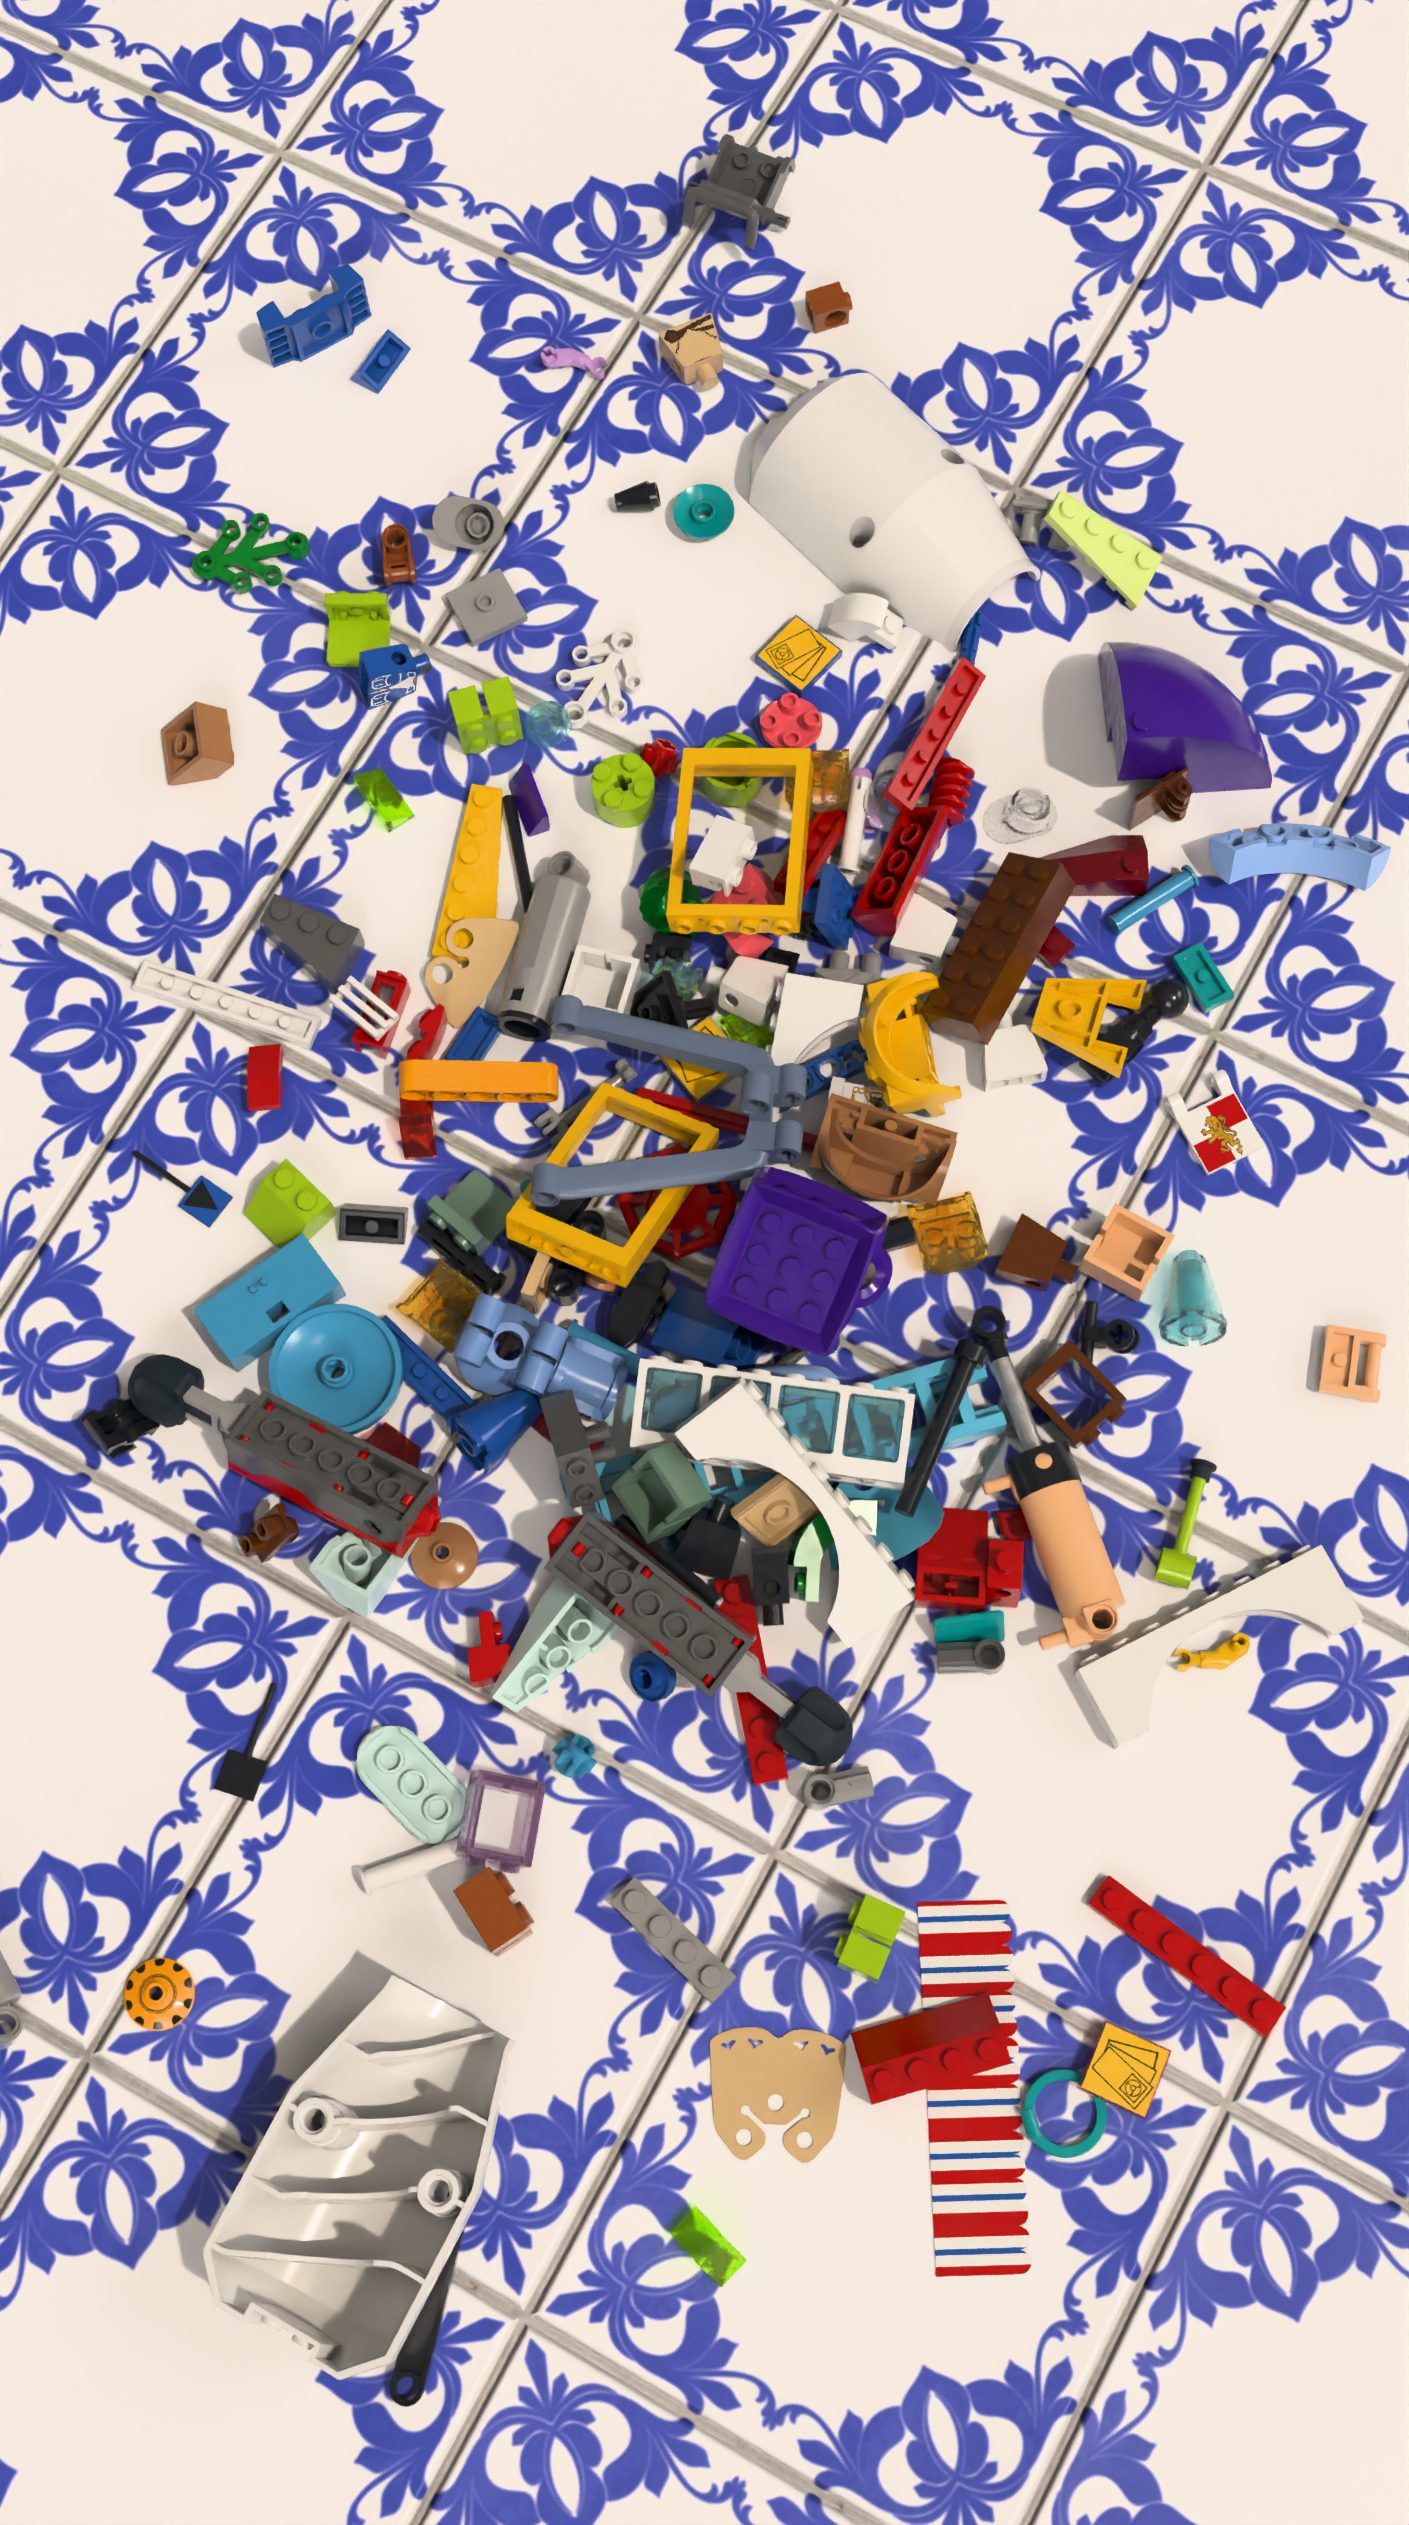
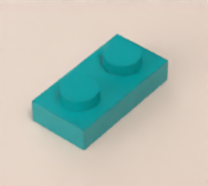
[1172,942,1235,1014]

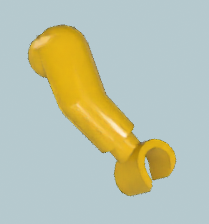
[1172,1633,1250,1672]

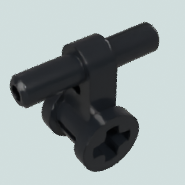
[1078,1301,1140,1368]

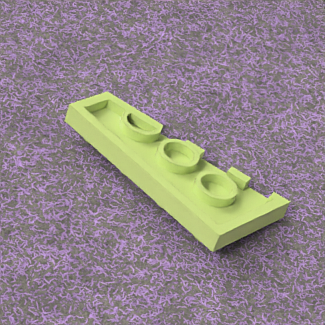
[1044,490,1163,610]

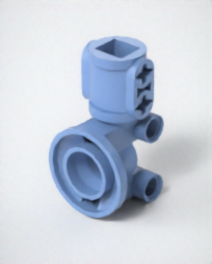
[452,1293,628,1423]

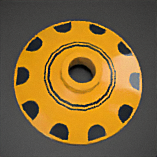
[124,1958,195,2031]

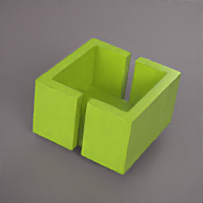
[447,676,524,754]
[834,1894,906,1984]

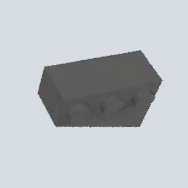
[260,894,365,995]

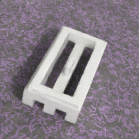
[329,975,400,1041]

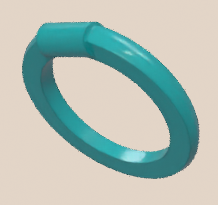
[1020,2068,1107,2158]

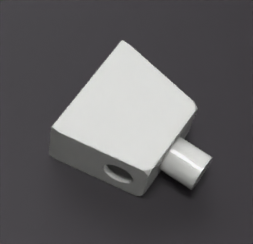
[889,893,960,969]
[706,956,789,1027]
[982,1012,1048,1092]

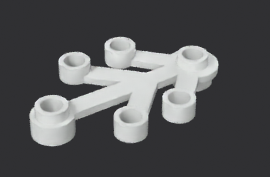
[556,629,644,729]

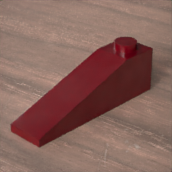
[1040,835,1149,896]

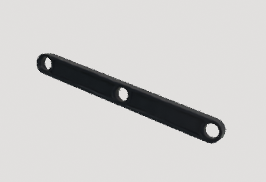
[390,2190,467,2407]

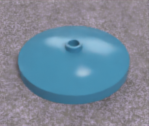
[268,1304,404,1435]

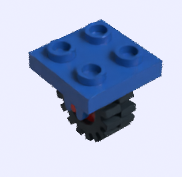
[782,864,858,950]

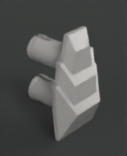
[1012,494,1068,550]
[815,950,887,1000]

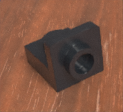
[644,933,693,975]

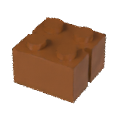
[453,1867,534,1957]

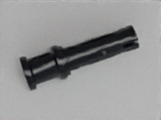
[417,1219,506,1297]

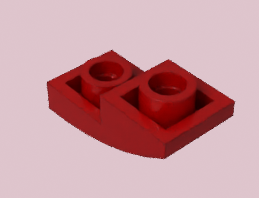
[405,1003,447,1060]
[247,1044,284,1112]

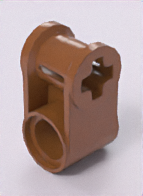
[382,524,417,587]

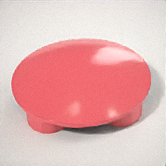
[760,693,822,748]

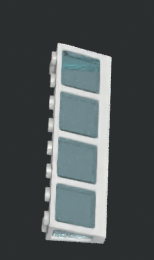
[630,1356,915,1491]

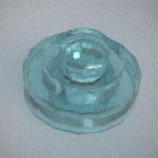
[525,701,571,748]

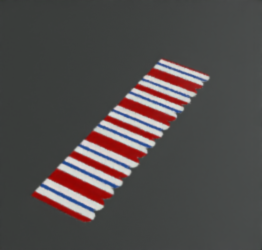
[917,1900,1031,2277]

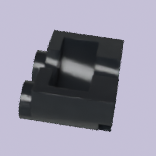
[81,1398,160,1459]

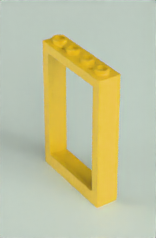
[666,748,814,935]
[506,1082,719,1288]

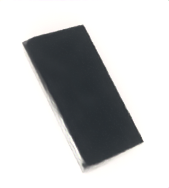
[339,1203,409,1245]

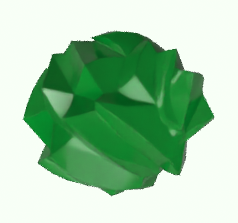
[638,866,704,939]

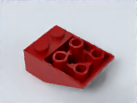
[913,1507,989,1613]

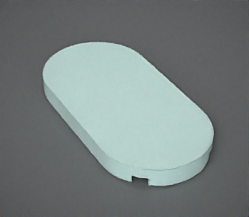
[356,1726,474,1846]

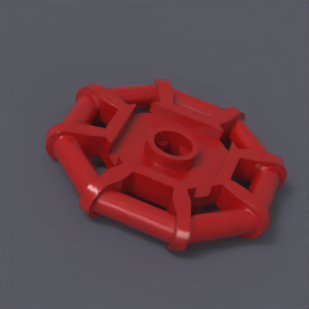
[616,1143,739,1261]

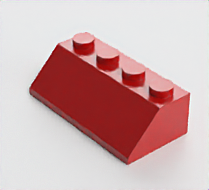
[850,805,949,937]
[851,1993,1012,2105]

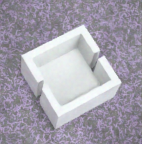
[561,944,641,1015]

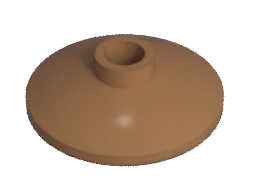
[410,1522,479,1590]

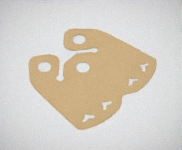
[710,2027,847,2163]

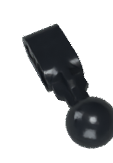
[1078,978,1189,1087]

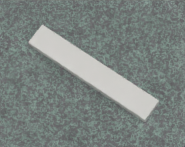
[132,959,322,1050]

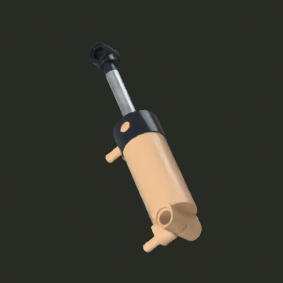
[970,1306,1126,1650]

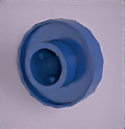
[629,1650,676,1702]

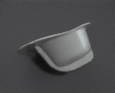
[432,496,504,551]

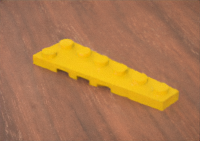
[431,784,503,966]

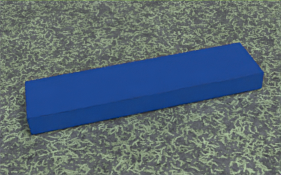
[381,1315,478,1422]

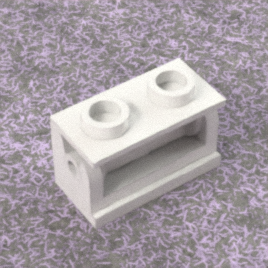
[689,815,757,897]

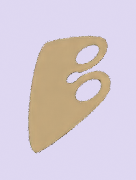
[425,918,519,1029]

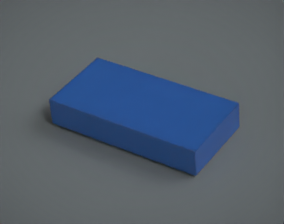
[444,1006,502,1061]

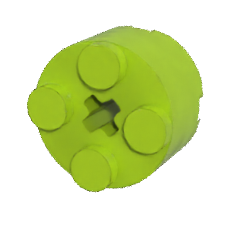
[701,732,763,808]
[591,753,656,828]

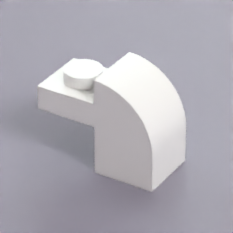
[827,593,904,650]

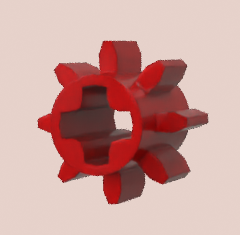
[640,738,681,778]

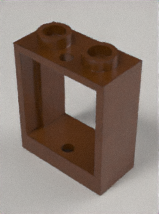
[1021,1340,1127,1448]

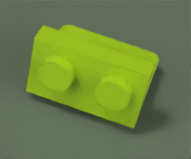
[324,591,392,667]

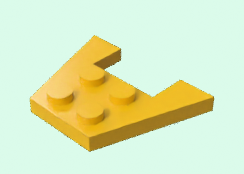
[1031,978,1147,1079]

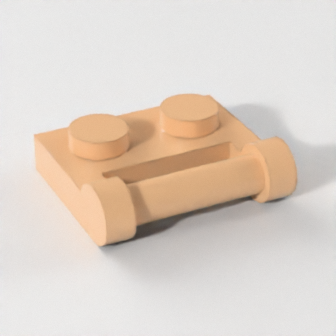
[1318,1325,1387,1403]

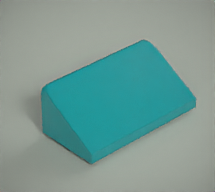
[933,1610,1005,1648]

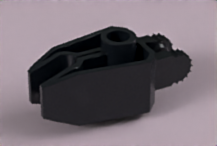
[607,1260,670,1349]

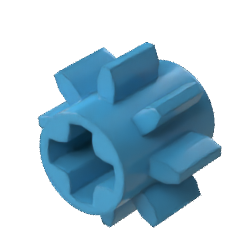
[552,1734,597,1779]

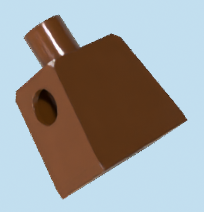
[994,1214,1079,1291]

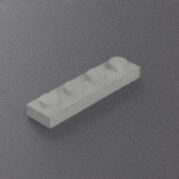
[610,1877,737,2004]

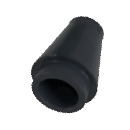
[614,480,661,512]

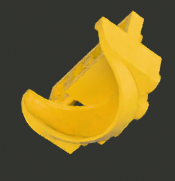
[858,972,962,1118]

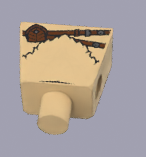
[658,313,723,390]

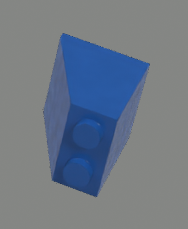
[651,1285,768,1371]

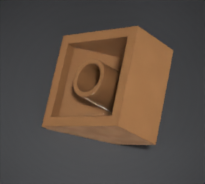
[161,701,234,786]

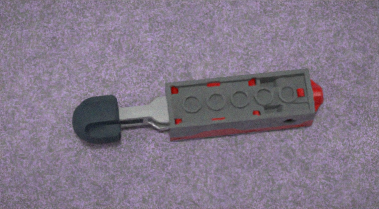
[128,1354,441,1559]
[544,1509,853,1766]

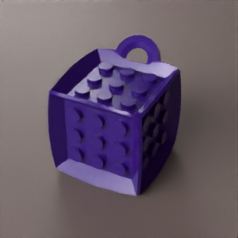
[703,1166,893,1356]

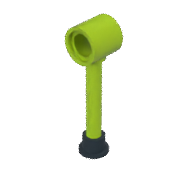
[1154,1458,1217,1590]

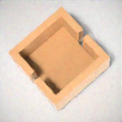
[1079,1203,1175,1302]

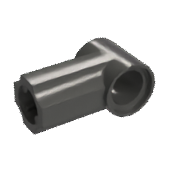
[937,1639,1005,1675]

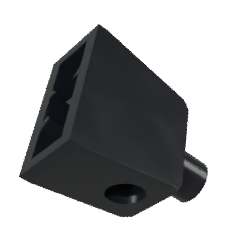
[663,1494,741,1582]
[752,1547,790,1626]

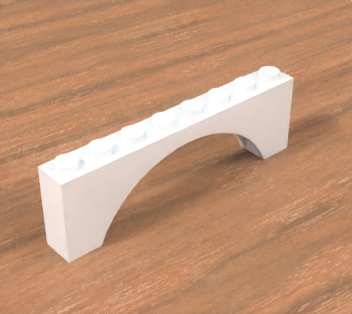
[735,973,864,1212]
[674,1376,916,1648]
[1075,1545,1364,1749]

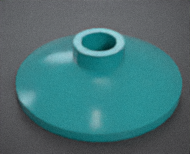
[673,484,734,539]

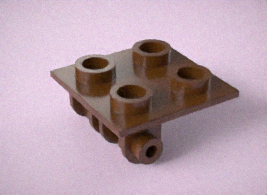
[1128,767,1192,831]

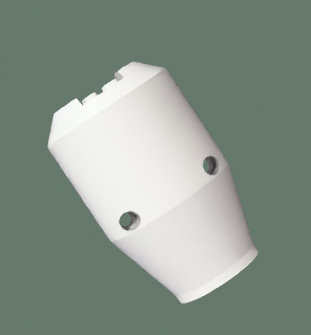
[749,373,1041,653]
[202,1974,518,2380]

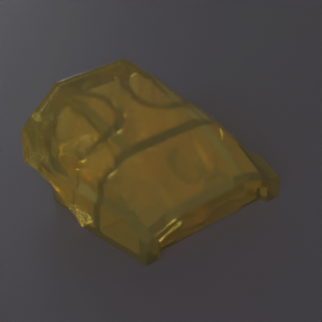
[785,749,849,812]
[906,1191,988,1275]
[396,1258,484,1353]

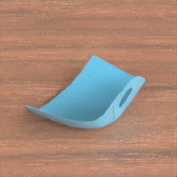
[828,1466,944,1571]

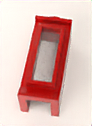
[351,970,411,1059]

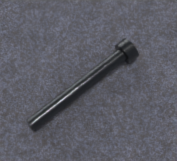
[894,1339,989,1518]

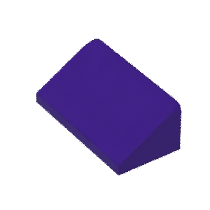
[509,763,550,837]

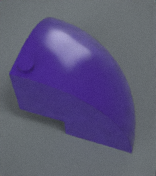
[1098,642,1272,793]

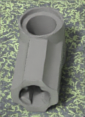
[803,1766,874,1811]

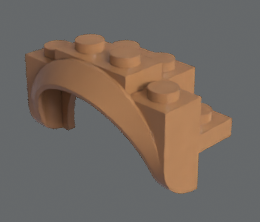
[809,1093,958,1205]

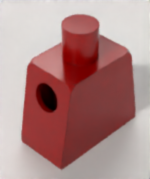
[985,1539,1024,1608]

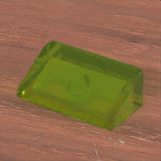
[352,768,415,833]

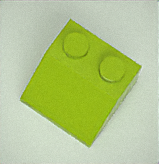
[244,1159,337,1249]

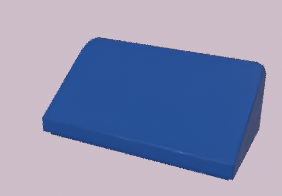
[350,329,411,394]

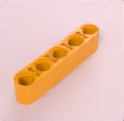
[399,1059,559,1103]

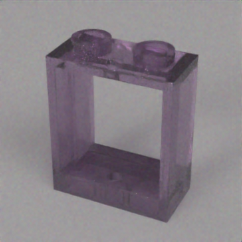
[455,1769,546,1874]

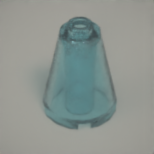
[1159,1250,1227,1347]

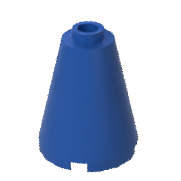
[446,1388,542,1474]

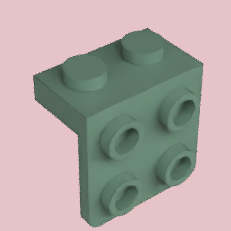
[427,1170,516,1255]

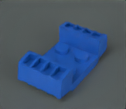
[256,264,372,368]

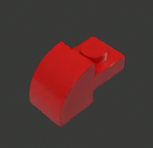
[467,1611,512,1688]

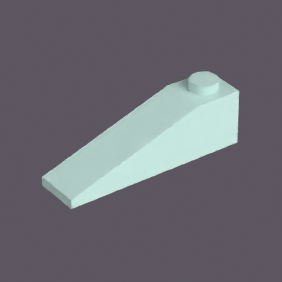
[309,1496,442,1619]
[489,1578,619,1712]

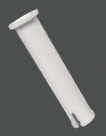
[836,776,872,875]
[360,1836,468,1896]

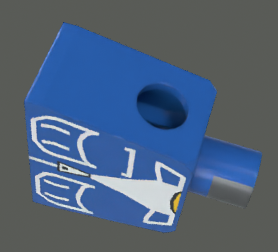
[358,644,432,710]

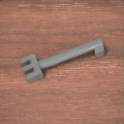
[534,1058,637,1148]

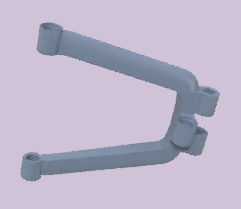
[530,995,807,1207]

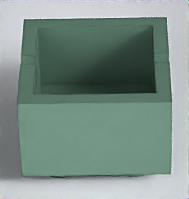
[611,1441,712,1544]

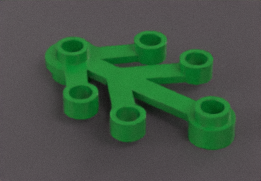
[192,513,310,593]

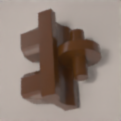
[238,1503,299,1563]

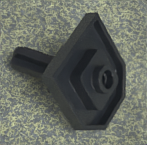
[630,970,714,1029]

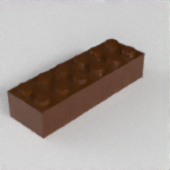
[920,852,1076,1045]

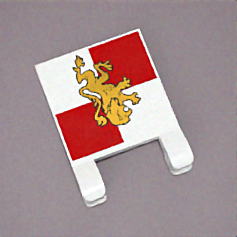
[1164,1070,1265,1176]

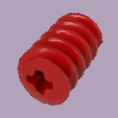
[927,757,975,829]

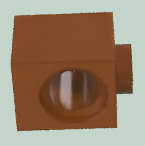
[805,281,853,334]

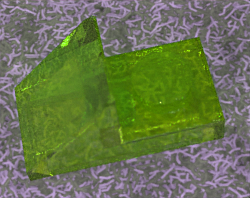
[670,2206,747,2288]

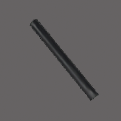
[502,795,533,913]
[615,1514,724,1609]

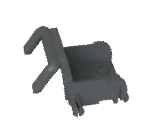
[682,134,796,251]

